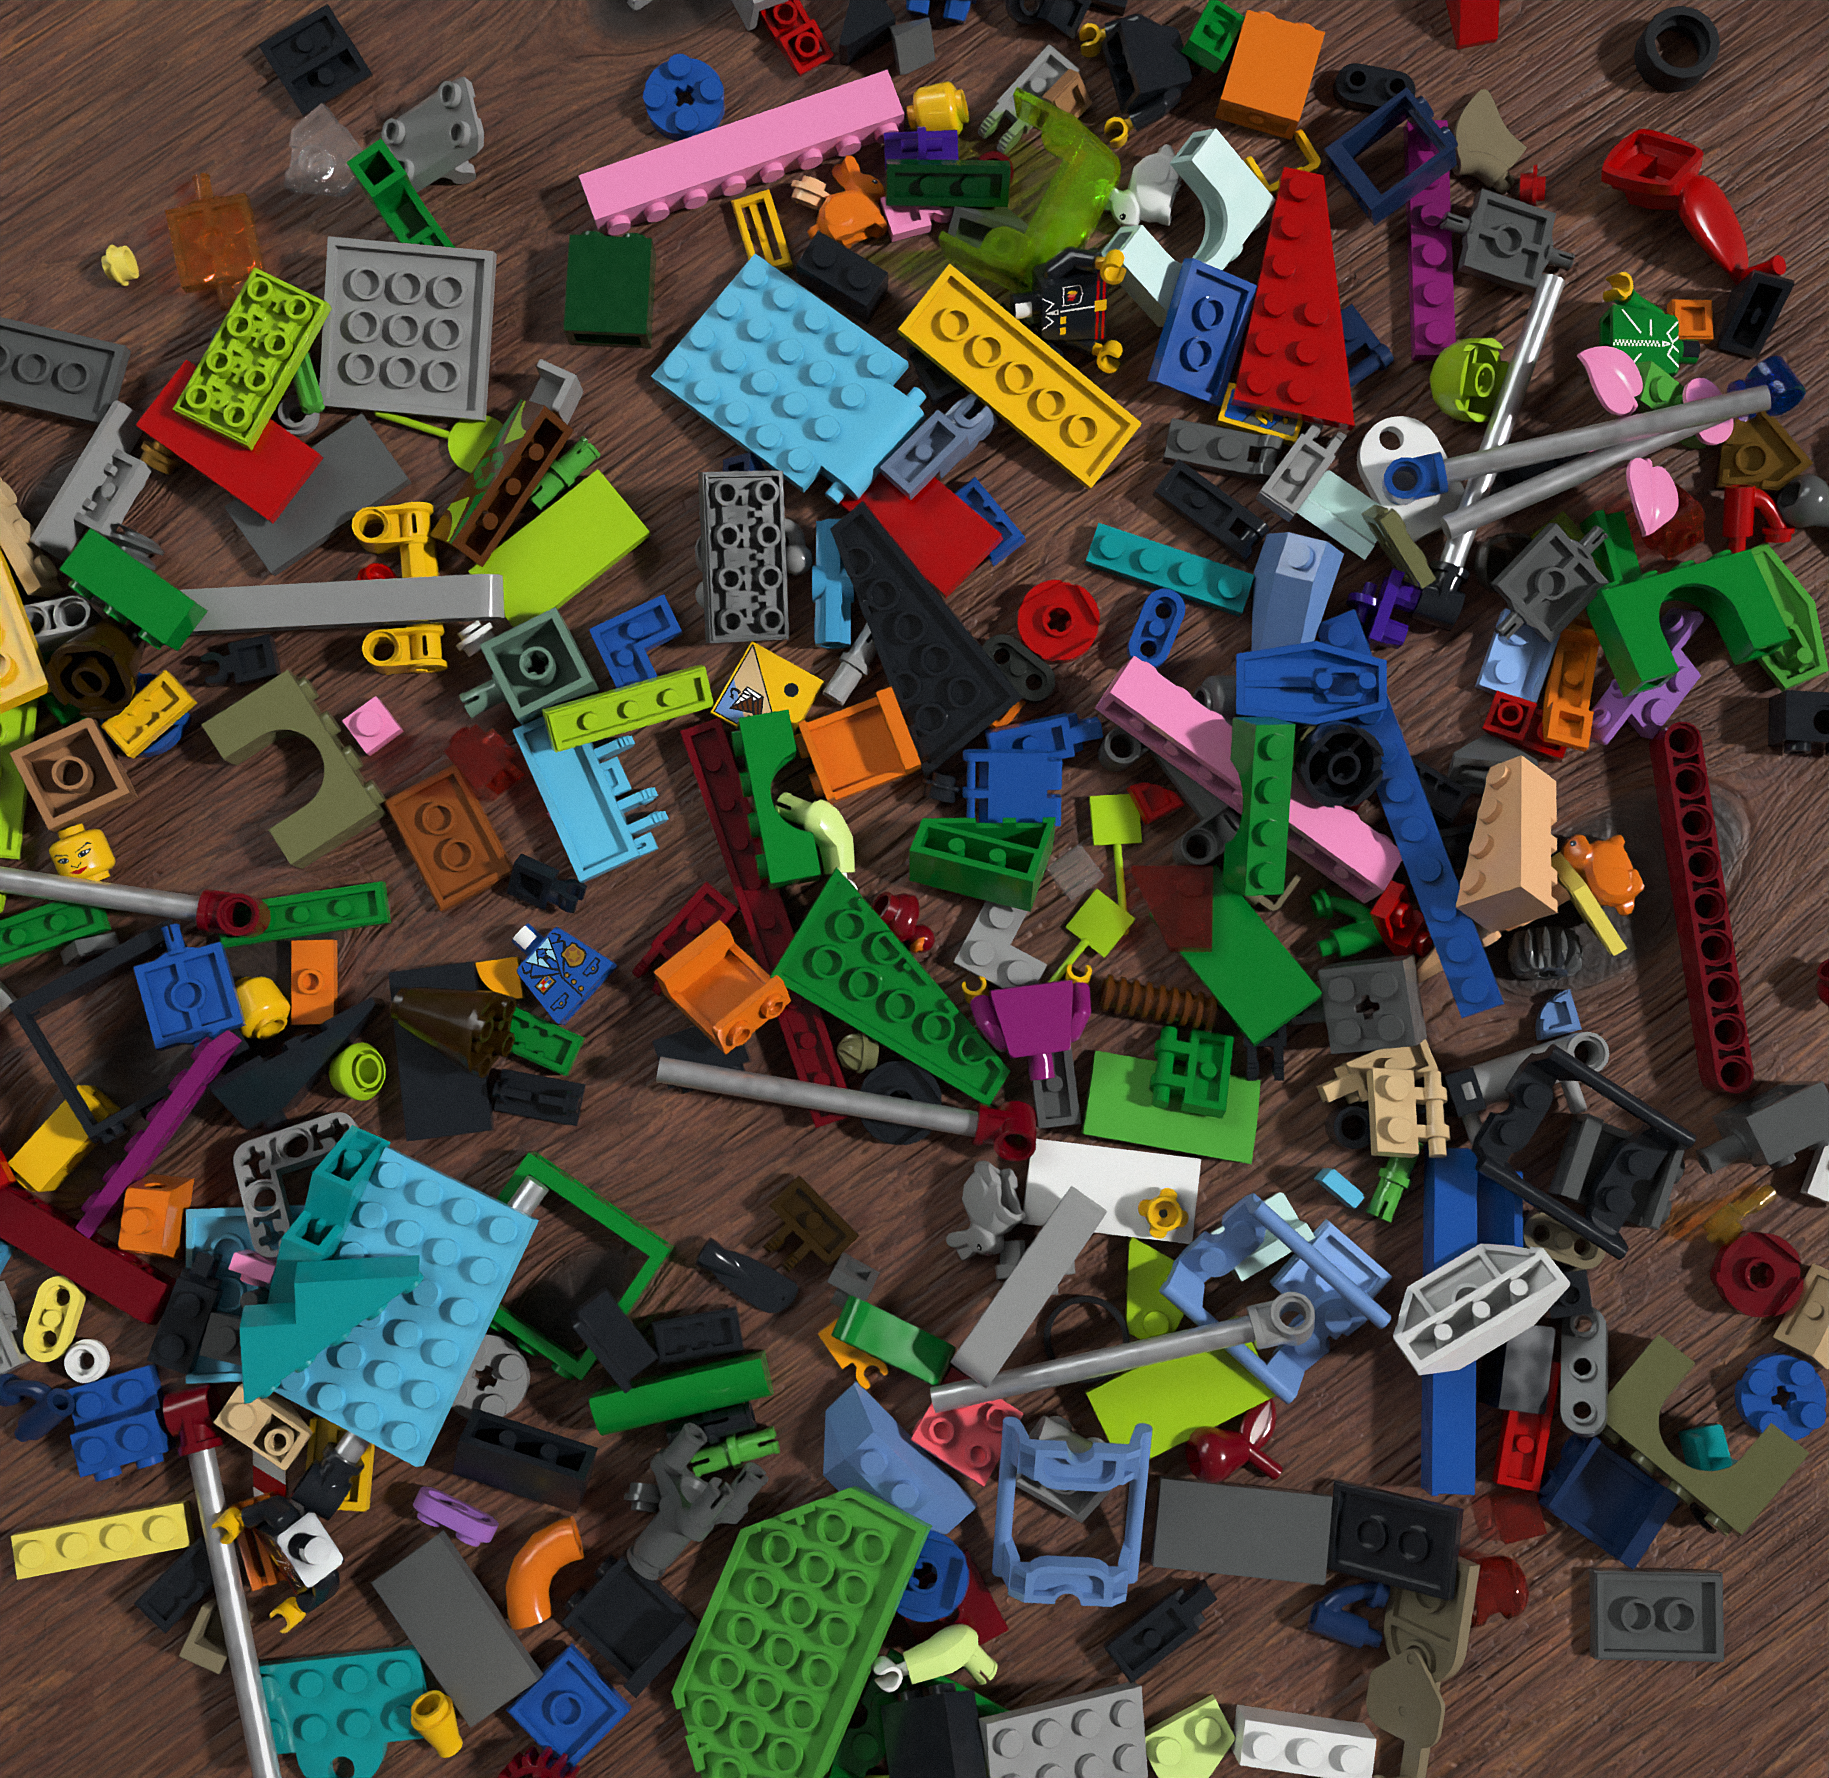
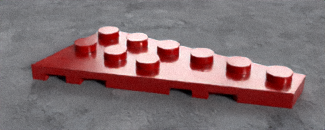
[1231,167,1355,431]

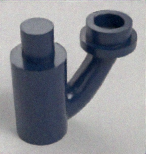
[0,1374,75,1442]
[1308,1580,1390,1649]

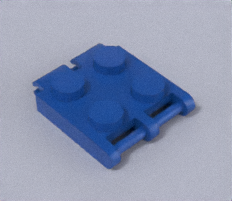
[963,749,1062,826]

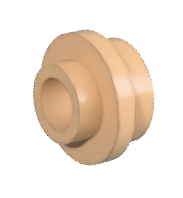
[791,175,830,210]

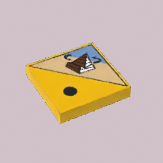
[711,641,824,735]

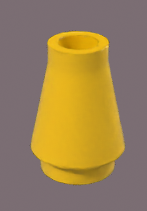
[411,1690,463,1758]

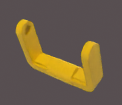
[1244,129,1321,196]

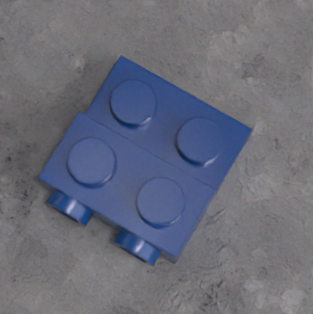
[66,1364,177,1482]

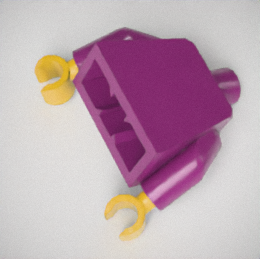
[962,964,1092,1081]

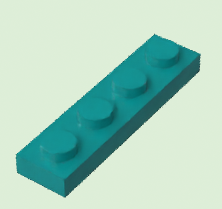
[1084,523,1255,617]

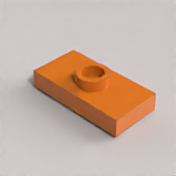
[291,939,338,1025]

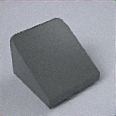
[889,18,936,75]

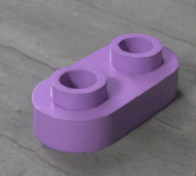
[413,1486,499,1546]

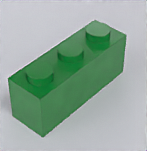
[59,528,208,651]

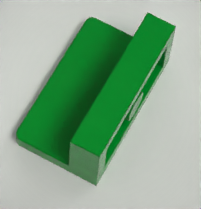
[1580,509,1642,585]

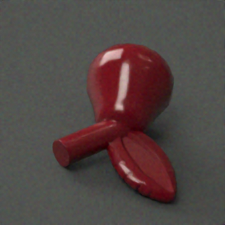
[1185,1398,1283,1484]

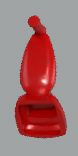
[1601,129,1786,285]

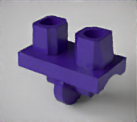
[884,126,959,172]
[1346,568,1422,651]

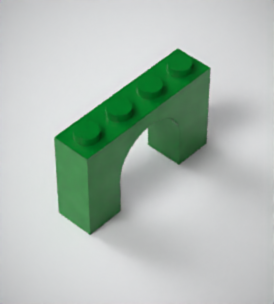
[1585,549,1791,698]

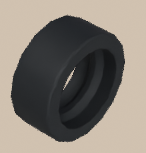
[1634,6,1720,93]

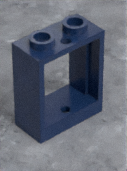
[1324,87,1458,226]

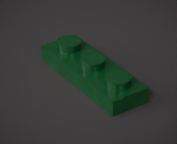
[885,159,1011,207]

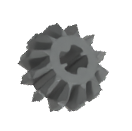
[1508,925,1583,981]

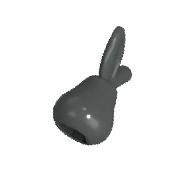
[1777,474,1829,529]

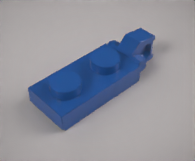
[984,713,1103,759]

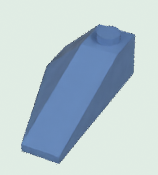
[1251,532,1344,651]

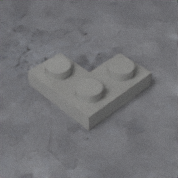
[953,901,1047,988]

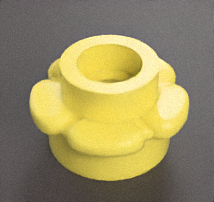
[101,245,139,286]

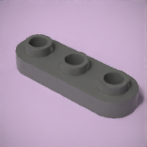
[1560,1307,1608,1438]

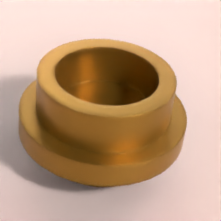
[140,440,183,475]

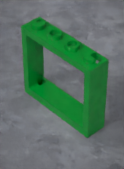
[490,1151,675,1381]

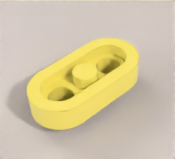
[23,1275,86,1362]

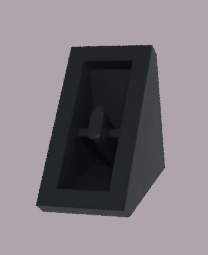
[839,0,896,66]
[1717,270,1795,359]

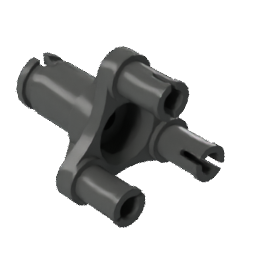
[627,1422,769,1581]

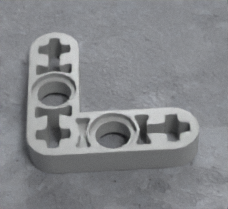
[233,1112,359,1262]

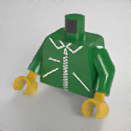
[1599,272,1700,377]

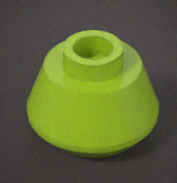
[329,1042,386,1101]

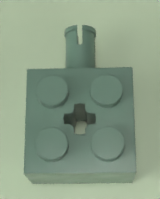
[459,607,600,725]

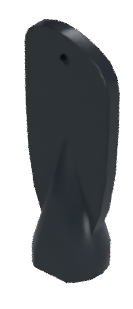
[694,1237,798,1313]

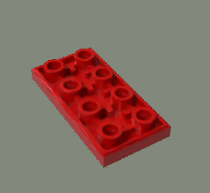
[136,359,323,524]
[826,473,1003,599]

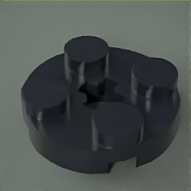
[860,1061,942,1145]

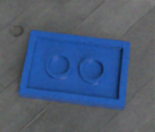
[1147,258,1258,407]

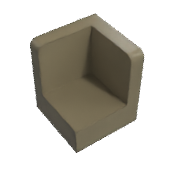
[179,1596,253,1674]

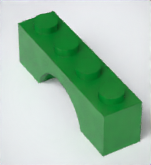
[731,709,821,890]
[1222,717,1296,896]

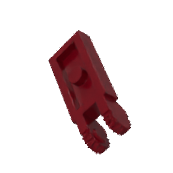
[632,881,739,996]

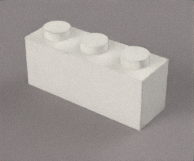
[1231,1705,1377,1778]

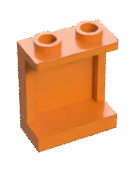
[1215,10,1325,140]
[794,686,922,804]
[654,920,791,1055]

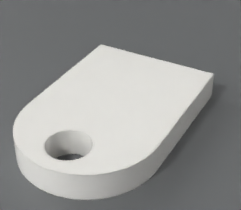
[1357,416,1465,542]

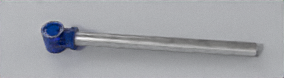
[1440,356,1806,540]

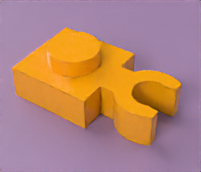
[818,1317,888,1389]

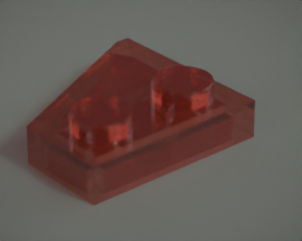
[1131,866,1213,952]

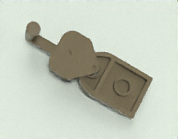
[1366,1556,1480,1778]

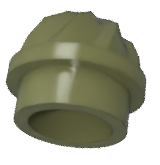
[836,1031,879,1074]

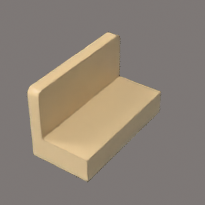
[1773,1263,1829,1369]

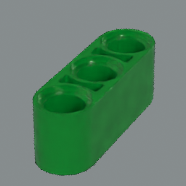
[831,1295,957,1386]

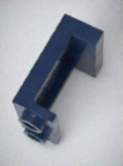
[1534,1434,1679,1570]

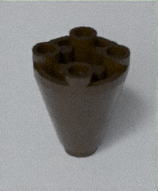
[391,987,516,1078]

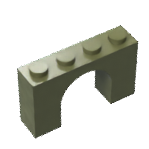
[201,670,387,869]
[1599,1334,1810,1538]

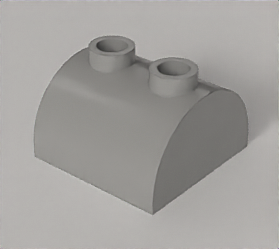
[1016,1416,1112,1523]

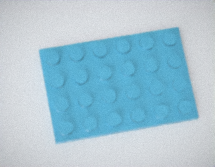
[274,1147,539,1467]

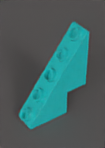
[267,1125,391,1304]
[239,1255,424,1404]

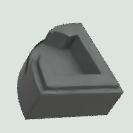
[60,932,119,967]

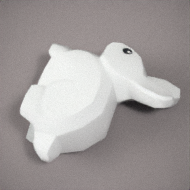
[1090,144,1182,227]

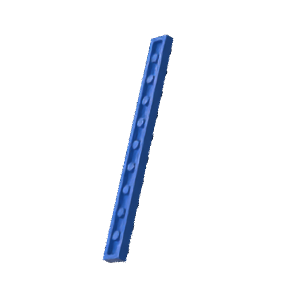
[1317,609,1505,1018]

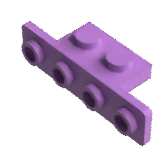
[1590,608,1704,745]

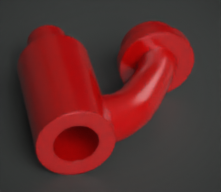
[1722,484,1795,553]

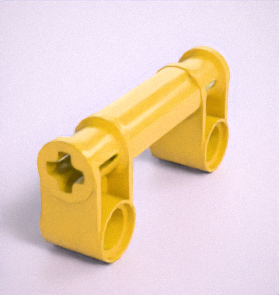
[352,502,447,675]

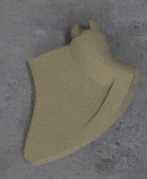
[1452,89,1527,195]

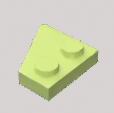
[1145,1694,1236,1778]

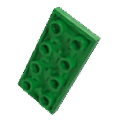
[1149,864,1322,1047]

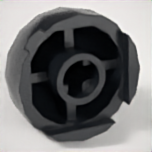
[1295,720,1384,808]

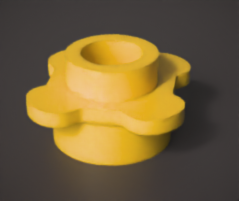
[1138,1188,1189,1239]

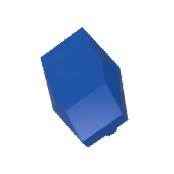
[1236,641,1387,726]

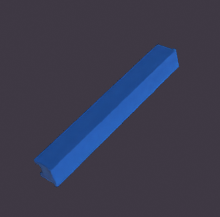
[1421,1145,1478,1496]

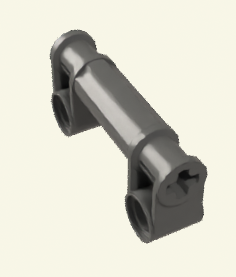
[1097,726,1241,871]

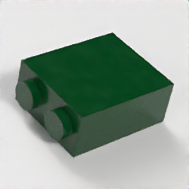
[563,231,656,349]

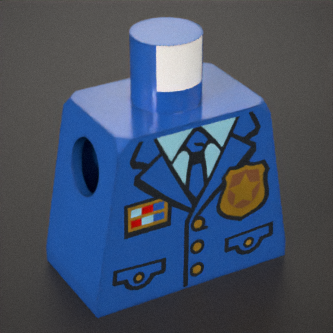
[512,923,618,1025]

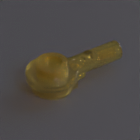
[1702,1184,1777,1244]

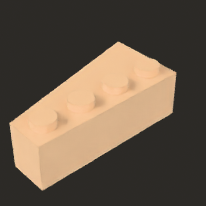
[1455,755,1558,933]

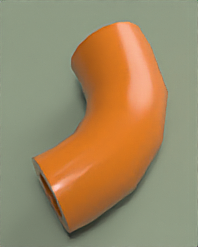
[505,1516,584,1630]

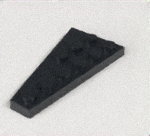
[830,501,1023,778]

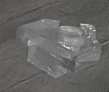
[284,103,363,197]

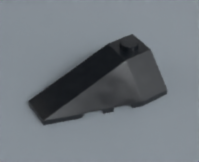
[208,997,386,1132]

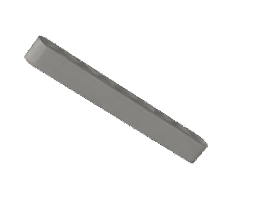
[180,574,505,635]

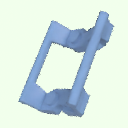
[1159,1193,1391,1404]
[992,1416,1153,1607]

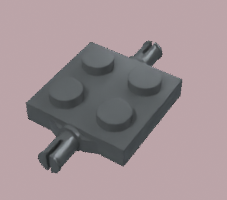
[1440,189,1575,295]
[1491,523,1609,643]

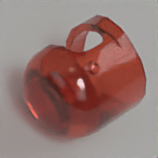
[1467,1554,1529,1629]

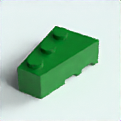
[909,817,1056,912]

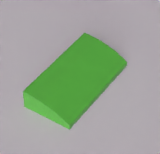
[1080,1050,1260,1164]

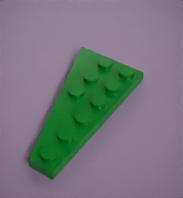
[770,866,1011,1107]

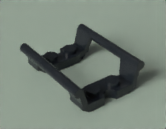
[1471,1044,1696,1260]

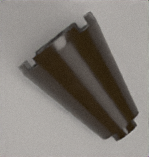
[45,616,145,719]

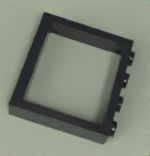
[9,918,252,1144]

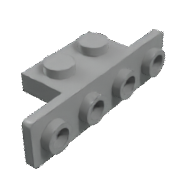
[30,400,153,560]

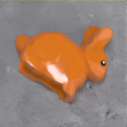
[807,155,888,249]
[1557,834,1644,916]

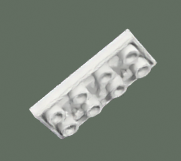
[1022,1139,1201,1244]

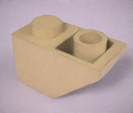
[213,1384,313,1472]

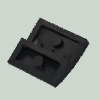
[258,4,373,117]

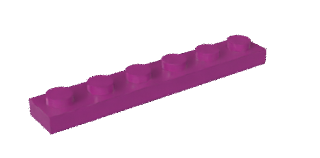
[1403,120,1456,361]
[75,1030,242,1239]

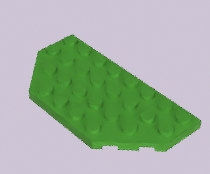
[671,1486,932,1778]

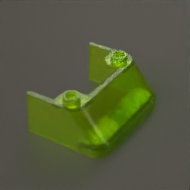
[938,87,1121,294]

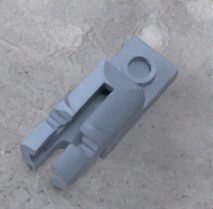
[880,394,998,500]

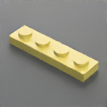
[11,1500,195,1580]

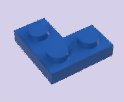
[589,594,683,688]

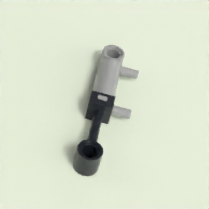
[1325,1032,1609,1149]

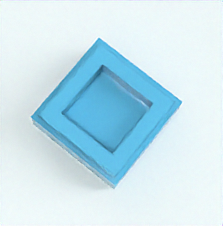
[1314,1168,1365,1209]

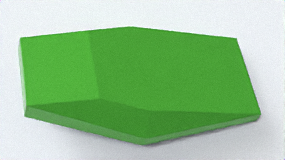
[1750,542,1829,692]

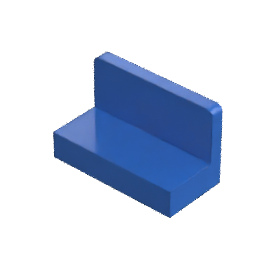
[1477,1171,1523,1248]

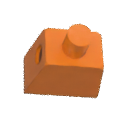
[118,1174,194,1260]

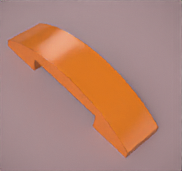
[1543,608,1601,752]

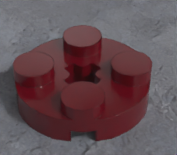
[1710,1231,1804,1318]

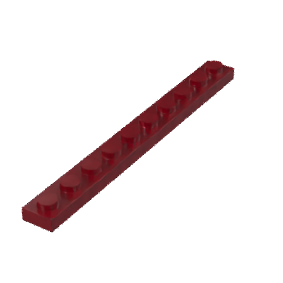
[680,717,850,1128]

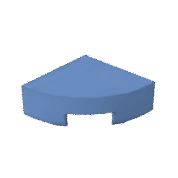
[1535,989,1582,1040]

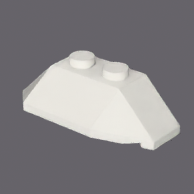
[1393,1244,1570,1375]

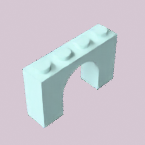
[1101,128,1276,327]

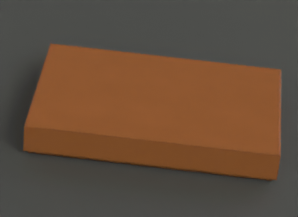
[383,762,513,913]

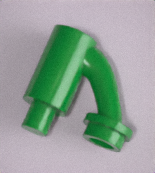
[1309,888,1386,958]

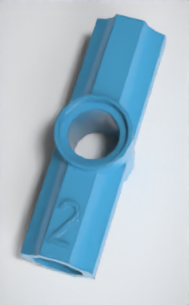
[812,519,854,649]

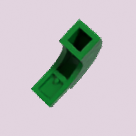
[346,138,455,248]

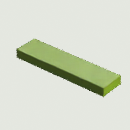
[542,664,714,753]

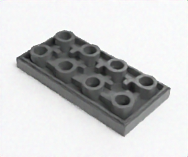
[224,413,411,576]
[698,471,789,643]
[1151,1476,1333,1585]
[371,1530,543,1728]

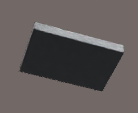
[1327,1479,1464,1601]

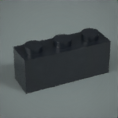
[452,1408,598,1514]

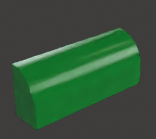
[589,1350,774,1436]

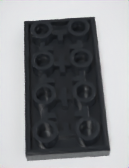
[388,961,494,1142]

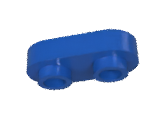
[1127,589,1185,668]

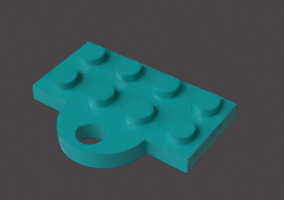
[258,1645,428,1778]

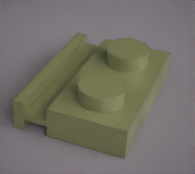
[1361,504,1436,589]

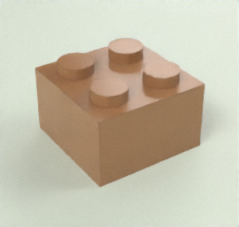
[9,718,139,833]

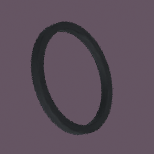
[1044,1295,1130,1383]

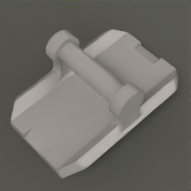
[381,76,484,192]

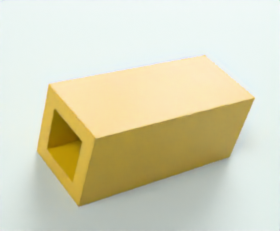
[8,1085,121,1192]

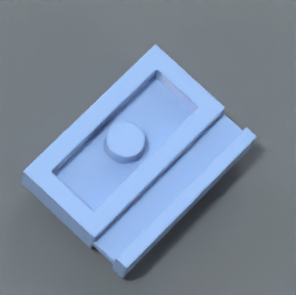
[1475,608,1561,703]

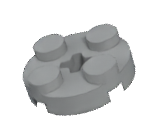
[452,1333,530,1419]

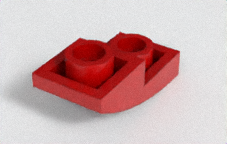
[759,0,834,77]
[1482,690,1567,763]
[1370,880,1433,963]

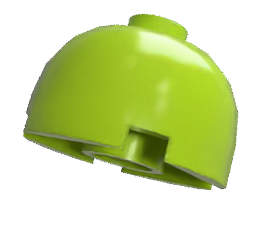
[1430,338,1509,422]

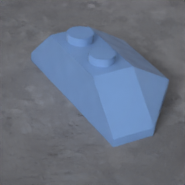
[823,1381,978,1534]

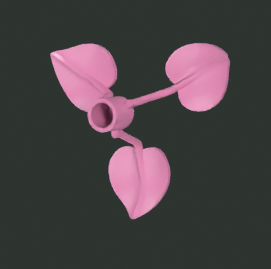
[1577,346,1734,537]

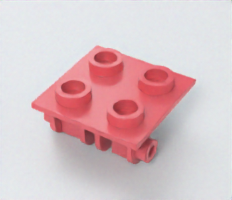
[910,1367,1024,1487]

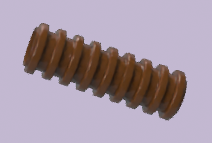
[1099,974,1219,1032]

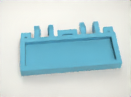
[513,716,669,883]

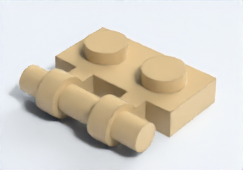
[1367,1068,1450,1158]

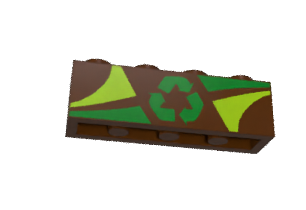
[430,399,574,568]

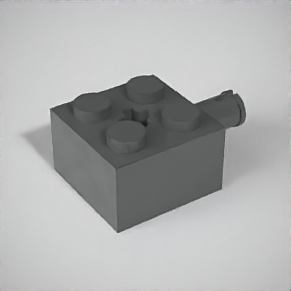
[1287,954,1427,1054]
[1696,1081,1829,1174]

